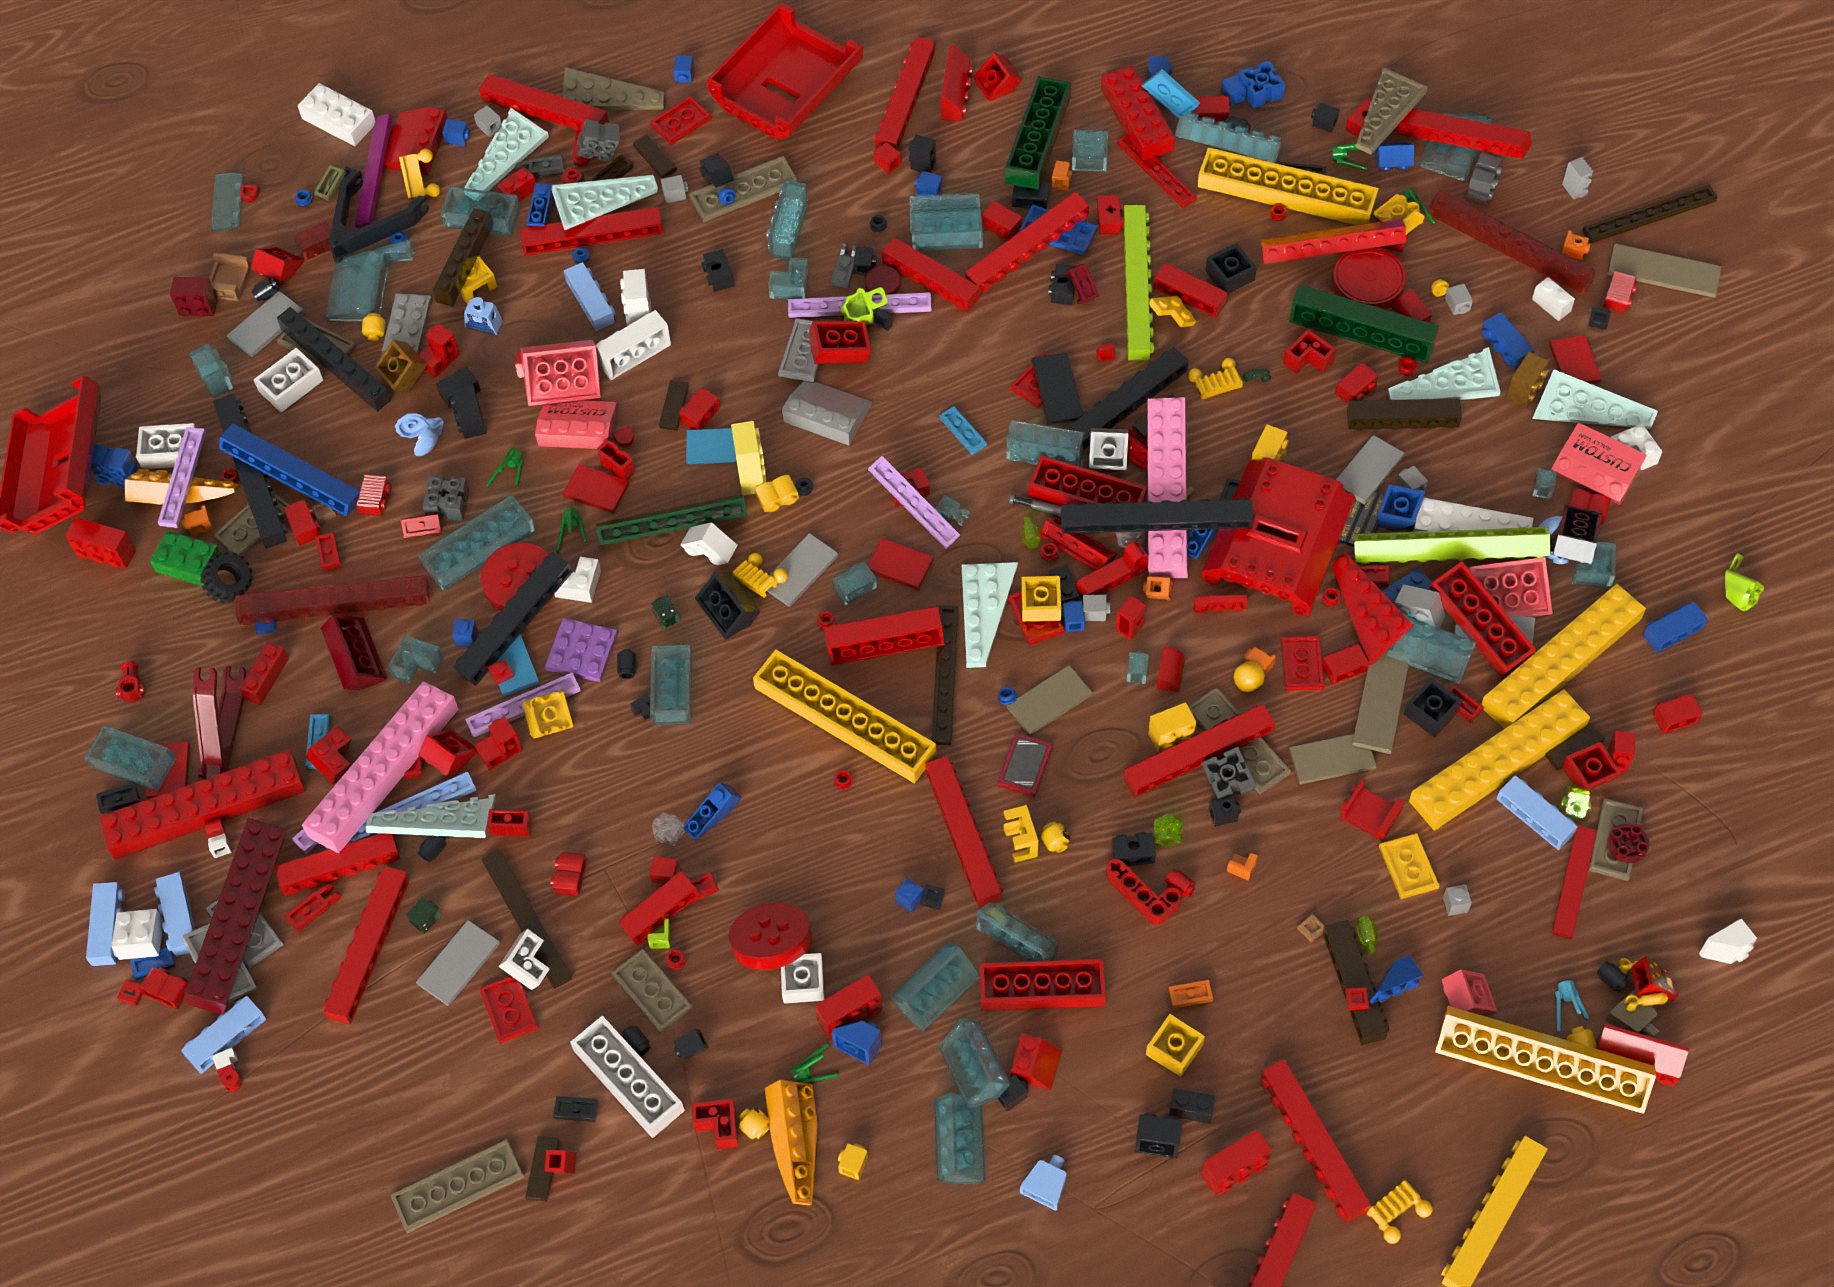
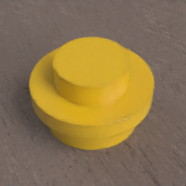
[1431,279,1449,297]

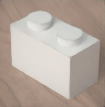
[1532,277,1575,321]

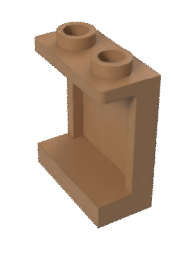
[209,253,251,302]

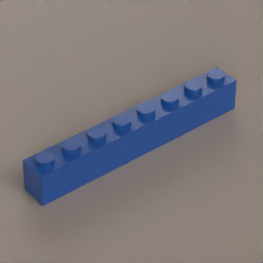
[219,423,360,517]

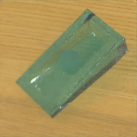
[375,240,414,262]

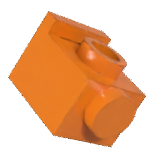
[1052,160,1072,191]
[1561,230,1591,260]
[182,505,213,536]
[1143,577,1173,601]
[1244,647,1276,676]

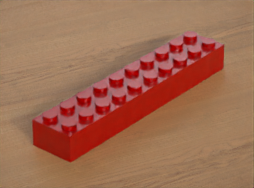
[99,749,306,860]

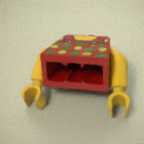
[1618,956,1679,1012]

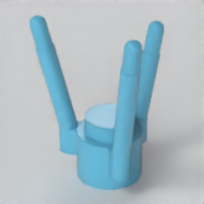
[1555,980,1589,1033]

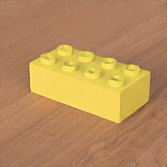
[731,421,766,496]

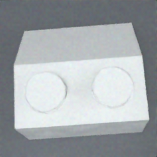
[1699,918,1757,964]

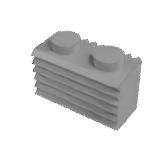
[1562,157,1593,199]

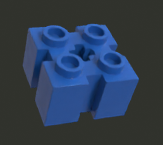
[1238,60,1285,109]
[91,444,139,488]

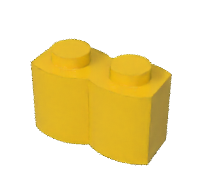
[755,475,799,512]

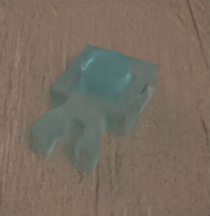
[935,495,970,526]

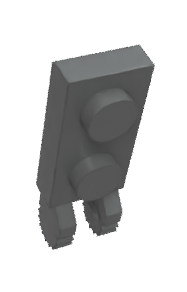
[515,155,565,177]
[831,243,858,288]

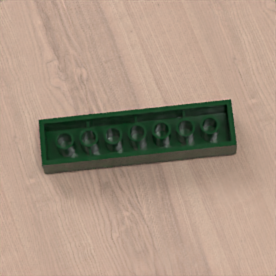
[1004,76,1071,190]
[1289,284,1439,364]

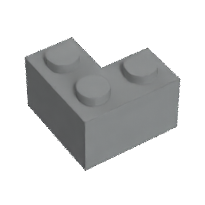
[1394,585,1446,633]

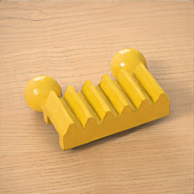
[399,149,440,199]
[1188,358,1243,400]
[732,553,788,598]
[1367,1180,1433,1244]

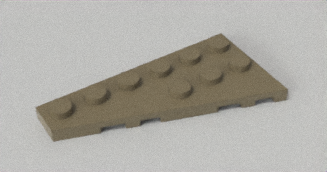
[562,67,665,110]
[1356,67,1428,154]

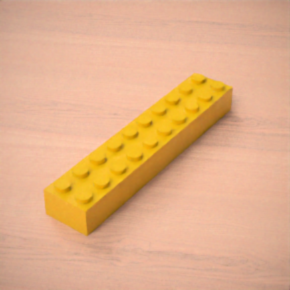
[1198,147,1379,225]
[1481,584,1646,729]
[753,649,937,784]
[1409,689,1590,831]
[1435,1006,1656,1114]

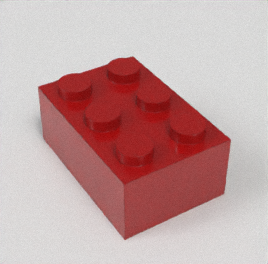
[808,321,871,364]
[65,517,136,569]
[815,975,883,1040]
[1201,1129,1272,1196]

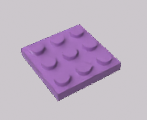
[545,618,618,682]

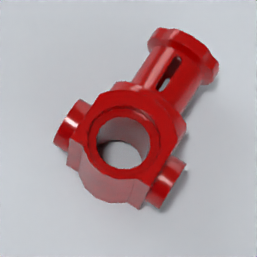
[116,661,146,702]

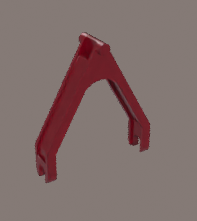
[192,666,246,778]

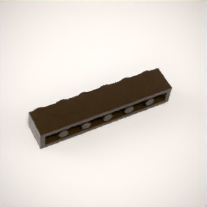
[433,208,493,307]
[1347,398,1462,430]
[1323,920,1389,1045]

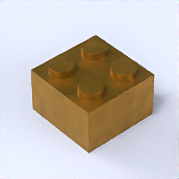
[374,339,427,393]
[1506,352,1549,408]

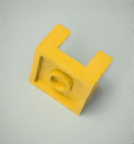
[461,255,497,304]
[1003,805,1038,863]

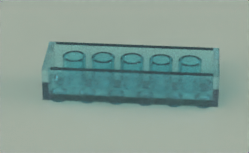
[1175,112,1285,163]
[418,495,536,592]

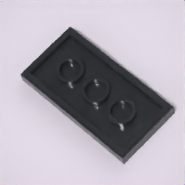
[1031,353,1083,425]

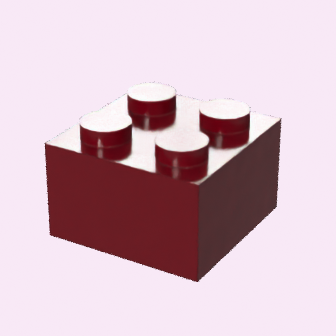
[170,277,218,317]

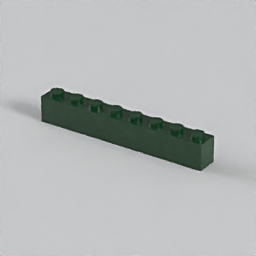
[596,494,748,546]

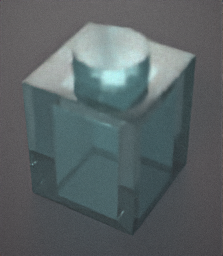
[1532,468,1557,499]
[1126,652,1149,684]

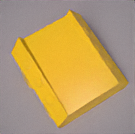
[1373,194,1425,235]
[522,691,573,739]

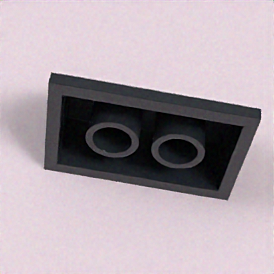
[695,571,760,639]

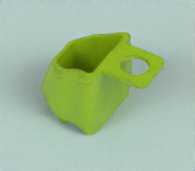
[840,288,888,325]
[1725,553,1764,611]

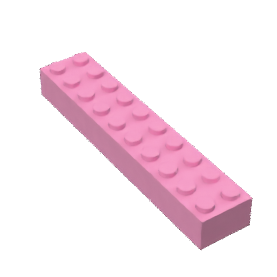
[1148,397,1188,578]
[302,681,459,854]

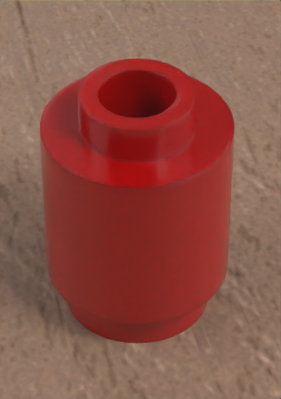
[1165,869,1196,898]

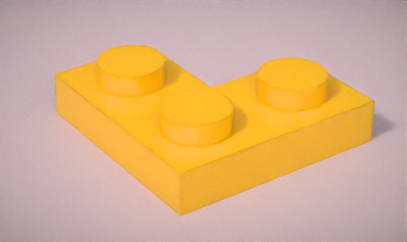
[1149,296,1196,327]

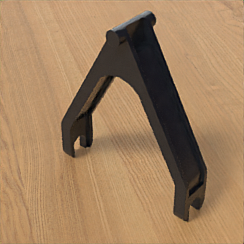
[328,169,429,263]

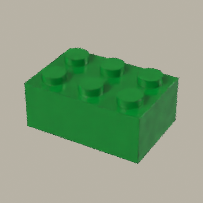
[150,531,221,586]

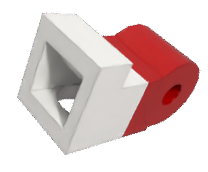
[204,818,232,858]
[212,1048,242,1092]

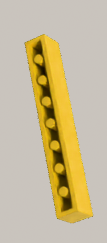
[1441,1136,1548,1287]

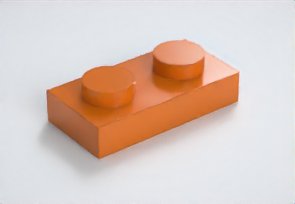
[1168,980,1213,1009]

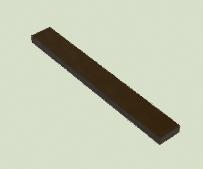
[1582,185,1718,244]
[932,606,958,745]
[481,850,572,989]

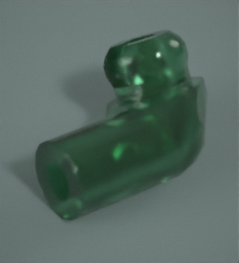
[1243,369,1271,382]

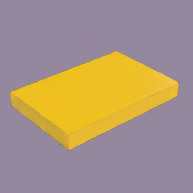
[1379,833,1440,899]

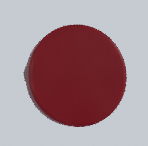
[865,265,900,295]
[1607,824,1649,863]

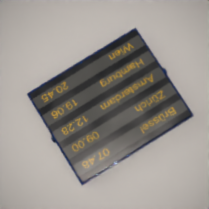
[1339,491,1385,547]

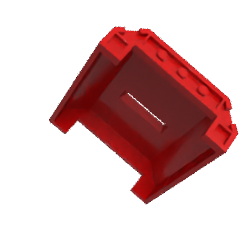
[707,2,863,140]
[0,375,101,534]
[1201,457,1355,617]

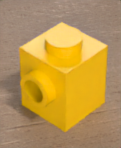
[838,1144,868,1180]

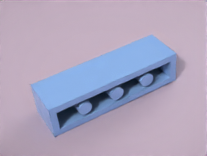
[564,262,616,331]
[1497,776,1578,850]
[154,872,195,957]
[86,882,125,966]
[181,996,266,1074]

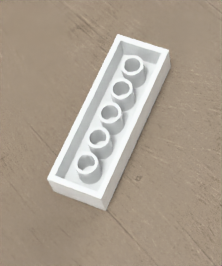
[1413,498,1533,560]
[570,1016,685,1138]

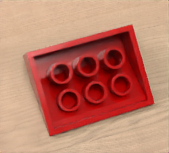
[383,107,448,175]

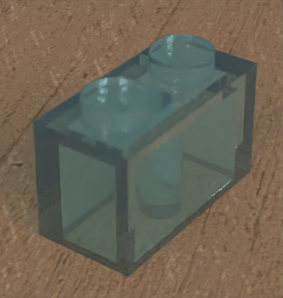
[832,562,877,605]

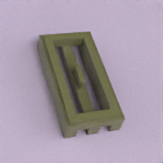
[313,164,346,202]

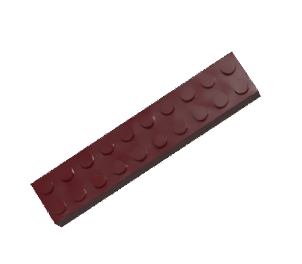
[183,818,287,1015]

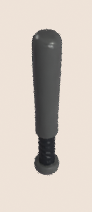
[1009,493,1061,517]

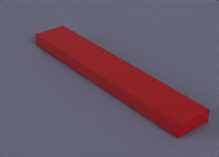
[1117,134,1197,208]
[1552,825,1597,939]

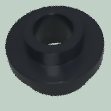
[870,215,887,232]
[795,478,813,496]

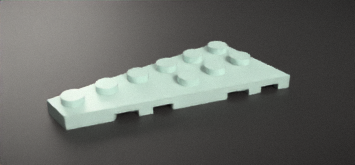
[464,108,549,201]
[552,175,658,230]
[1387,347,1500,400]
[1532,370,1658,429]
[962,562,1018,668]
[366,794,496,838]

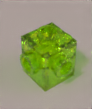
[1561,786,1592,819]
[1153,814,1183,848]

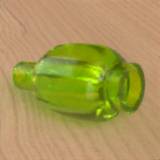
[1021,516,1041,549]
[1357,916,1378,955]

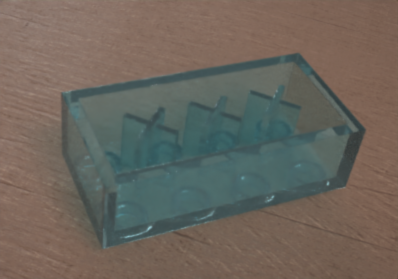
[766,180,808,260]
[441,186,520,236]
[1006,420,1084,467]
[650,645,692,725]
[84,725,177,791]

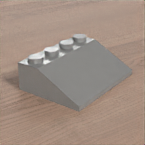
[782,381,872,446]

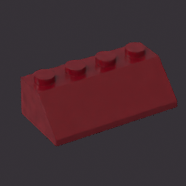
[321,614,387,691]

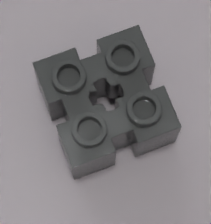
[577,119,620,161]
[1466,152,1503,206]
[423,475,469,521]
[1202,747,1256,799]

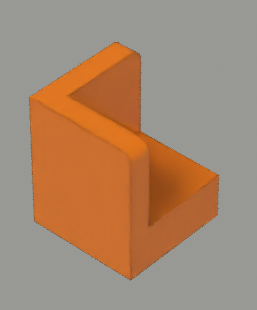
[1227,853,1258,881]

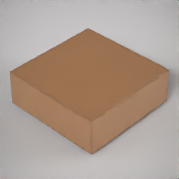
[312,503,336,524]
[1297,914,1325,943]

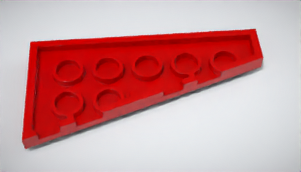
[1331,552,1414,665]

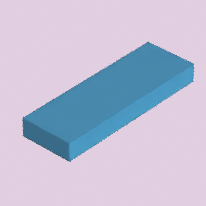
[939,406,987,455]
[305,714,331,769]

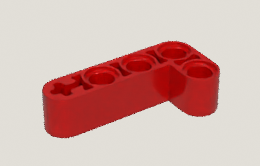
[1075,541,1148,597]
[1106,859,1182,925]

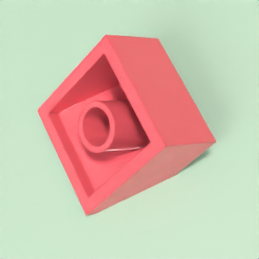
[1442,969,1497,1016]

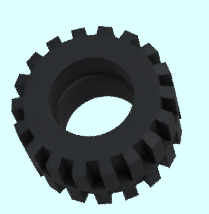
[200,552,253,603]

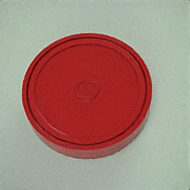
[1332,247,1406,310]
[481,543,554,611]
[729,903,812,970]

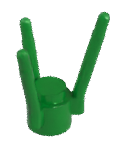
[1332,143,1368,170]
[1402,189,1436,224]
[486,448,524,486]
[556,508,587,553]
[790,1043,839,1084]

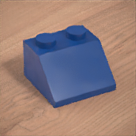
[1374,141,1414,170]
[1377,484,1426,531]
[832,1021,882,1066]

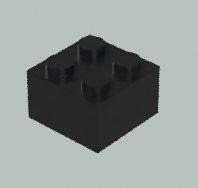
[1206,243,1257,294]
[450,385,486,439]
[1404,678,1462,737]
[1135,1113,1182,1158]

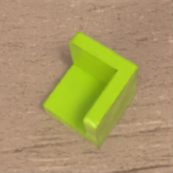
[648,918,671,949]

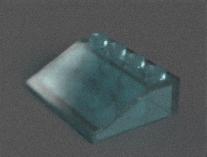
[1417,113,1493,182]
[325,251,388,321]

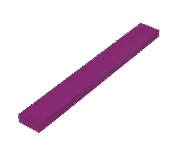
[354,113,393,229]

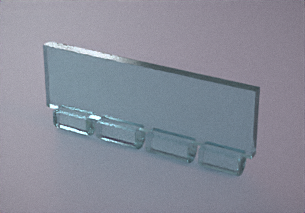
[211,173,243,232]

